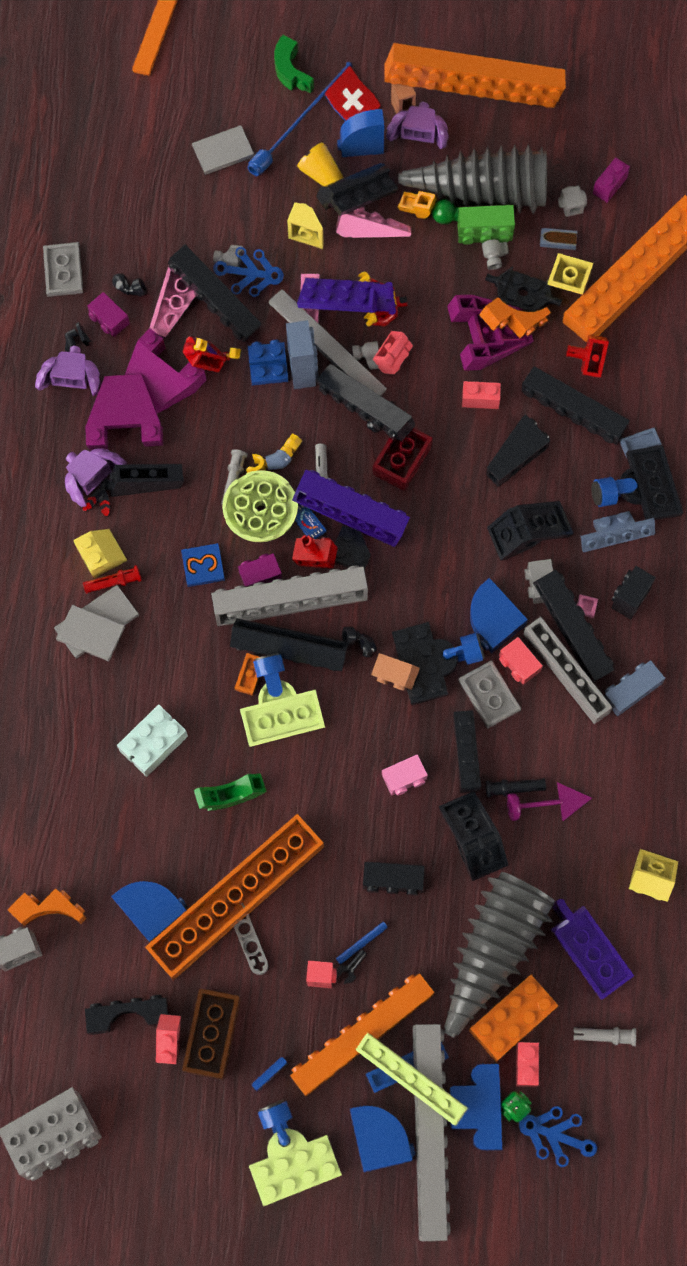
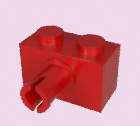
[566,334,609,378]
[292,535,338,568]

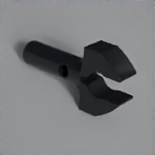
[337,950,367,984]

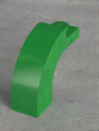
[274,35,314,93]
[194,774,267,811]

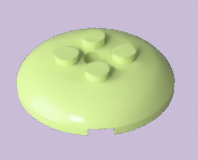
[223,470,298,542]

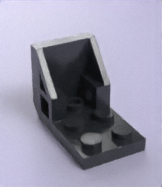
[487,501,574,560]
[438,791,509,881]

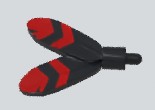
[83,478,111,517]

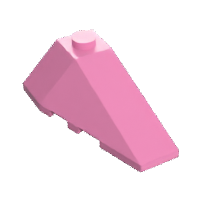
[336,207,411,238]
[150,266,195,337]

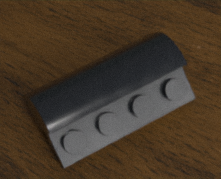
[316,163,398,216]

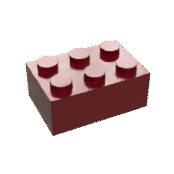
[372,428,433,491]

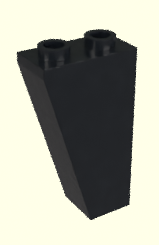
[486,414,550,487]
[107,464,184,497]

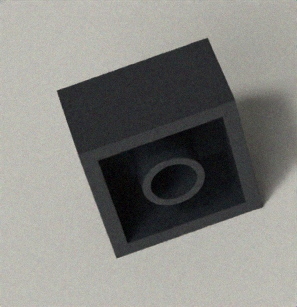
[611,566,656,620]

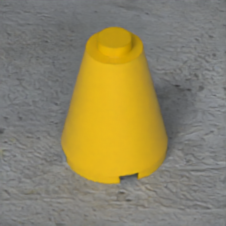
[297,142,344,186]

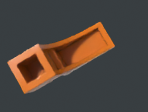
[479,297,551,338]
[8,888,87,926]

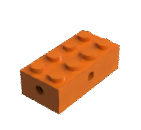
[469,975,559,1062]

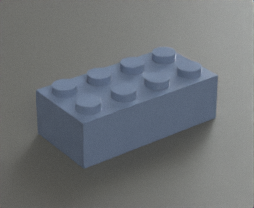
[286,320,319,389]

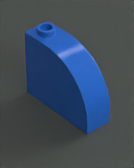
[337,109,384,157]
[470,578,528,653]
[111,881,188,942]
[350,1106,416,1172]

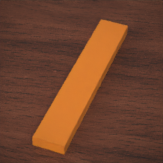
[132,0,178,76]

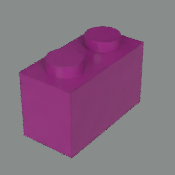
[593,157,630,203]
[87,292,130,337]
[238,553,282,587]

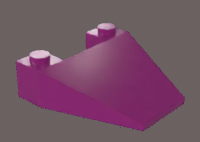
[447,295,533,371]
[125,328,206,414]
[85,374,163,450]

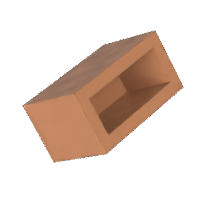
[391,84,416,114]
[371,653,420,691]

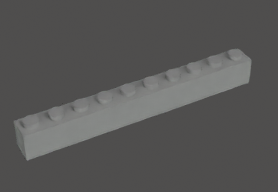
[413,1024,450,1241]

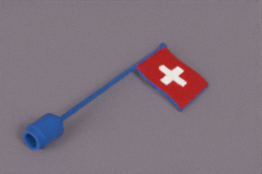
[247,62,381,176]

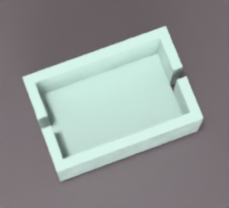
[117,704,188,777]

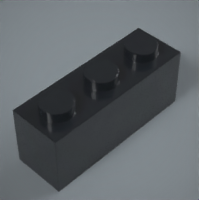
[363,862,424,896]

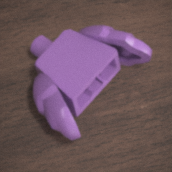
[386,102,449,149]
[35,346,101,396]
[65,448,127,507]

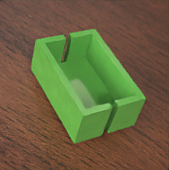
[457,205,515,245]

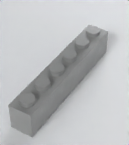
[524,617,612,725]

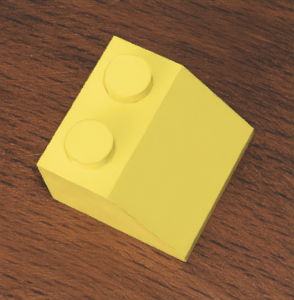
[287,202,324,249]
[547,253,593,295]
[73,529,127,578]
[629,849,678,902]

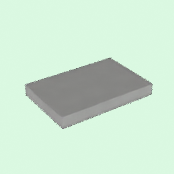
[192,125,254,175]
[43,242,83,297]
[56,605,125,661]
[458,660,521,729]

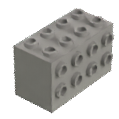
[0,1088,102,1181]

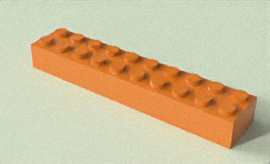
[385,43,566,108]
[563,195,687,342]
[145,814,324,981]

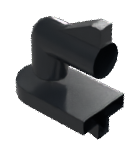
[65,322,91,352]

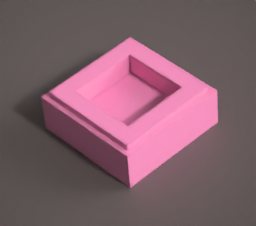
[577,594,598,618]

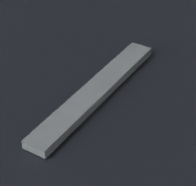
[269,289,387,396]

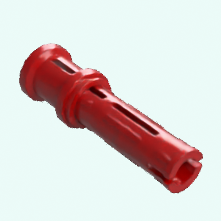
[83,565,142,594]

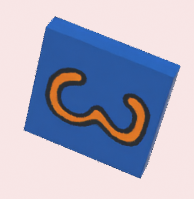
[181,543,225,587]

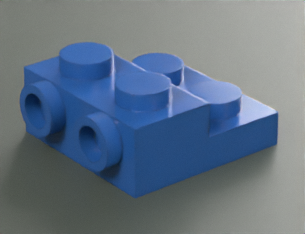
[248,340,288,385]

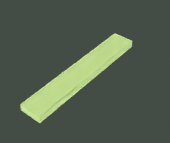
[356,1033,468,1126]

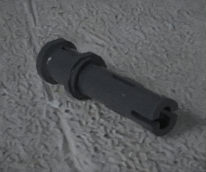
[485,778,546,798]

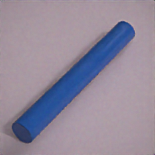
[336,922,388,964]

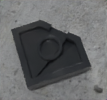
[335,525,371,572]

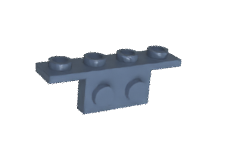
[581,511,655,552]

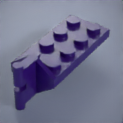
[297,278,396,315]
[550,899,634,1000]

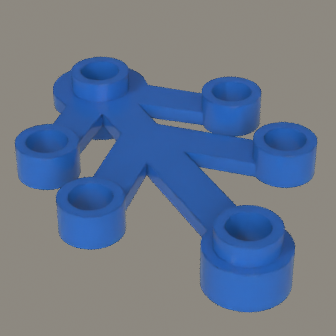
[213,247,284,297]
[519,1106,597,1167]

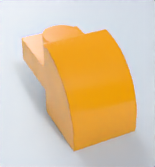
[398,191,436,219]

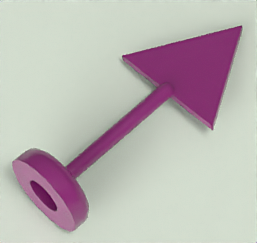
[507,782,592,821]

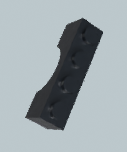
[453,710,481,793]
[85,995,169,1035]

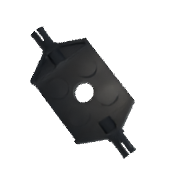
[485,266,563,312]

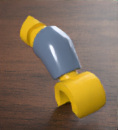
[246,433,302,473]

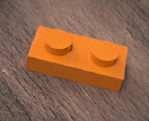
[235,653,260,696]

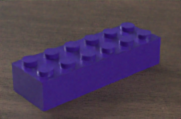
[292,470,410,547]

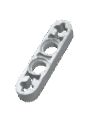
[234,903,269,975]

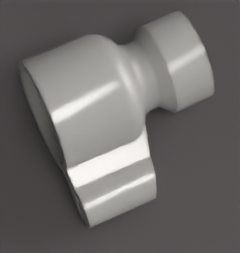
[482,240,509,270]
[213,245,243,267]
[352,341,379,370]

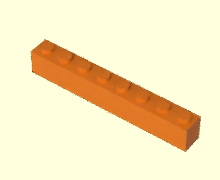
[290,973,435,1097]

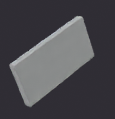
[54,585,139,659]

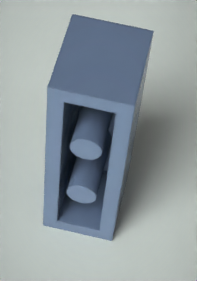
[604,660,665,717]

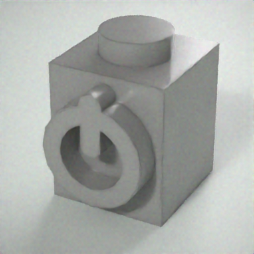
[558,186,587,217]

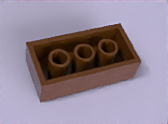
[182,988,241,1080]

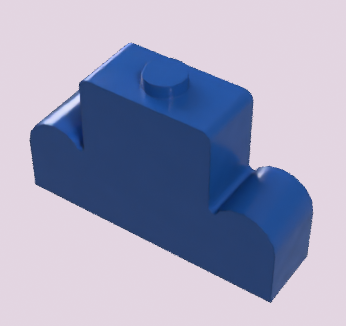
[449,1064,502,1151]

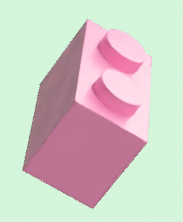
[382,754,428,796]

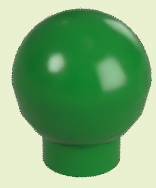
[432,199,459,225]

